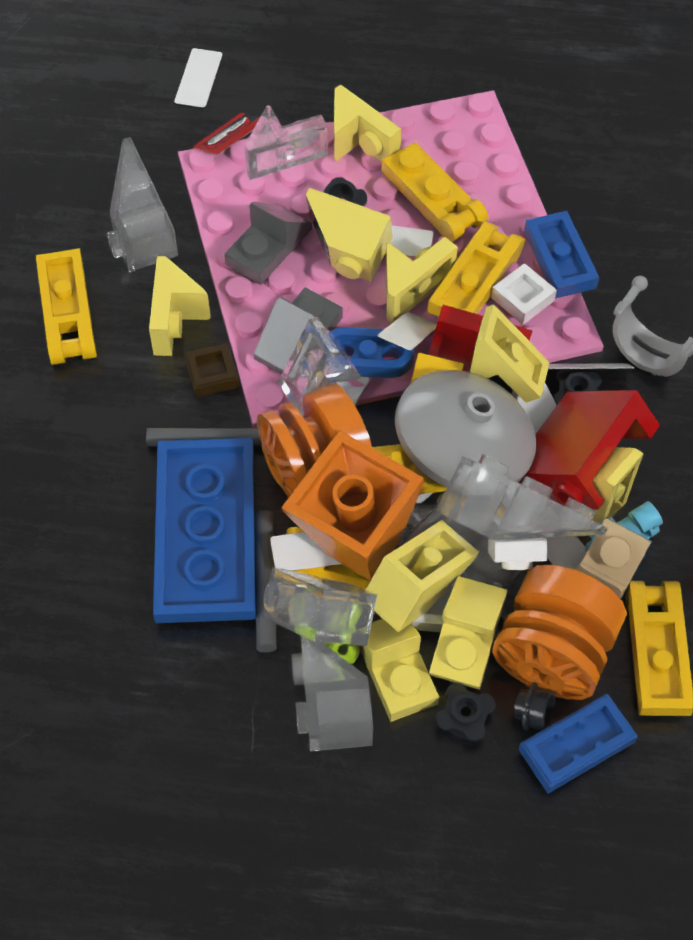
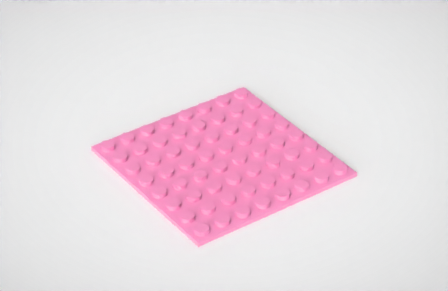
[178,90,604,428]

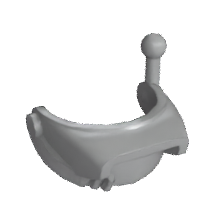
[612,275,693,377]

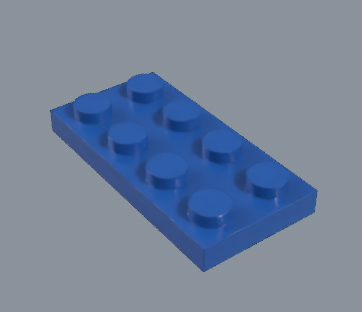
[153,438,256,623]

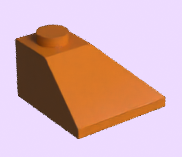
[282,430,424,581]

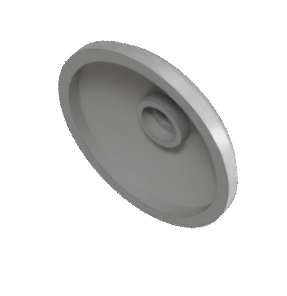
[395,370,536,495]

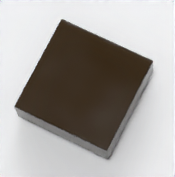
[184,343,240,398]

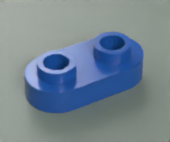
[321,327,414,378]

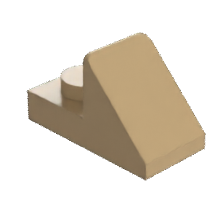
[575,518,652,599]

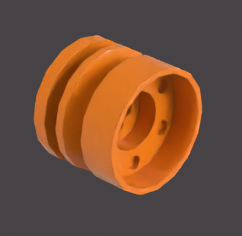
[257,383,372,498]
[492,565,627,700]

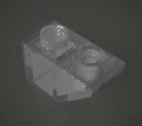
[263,568,377,646]
[292,634,373,751]

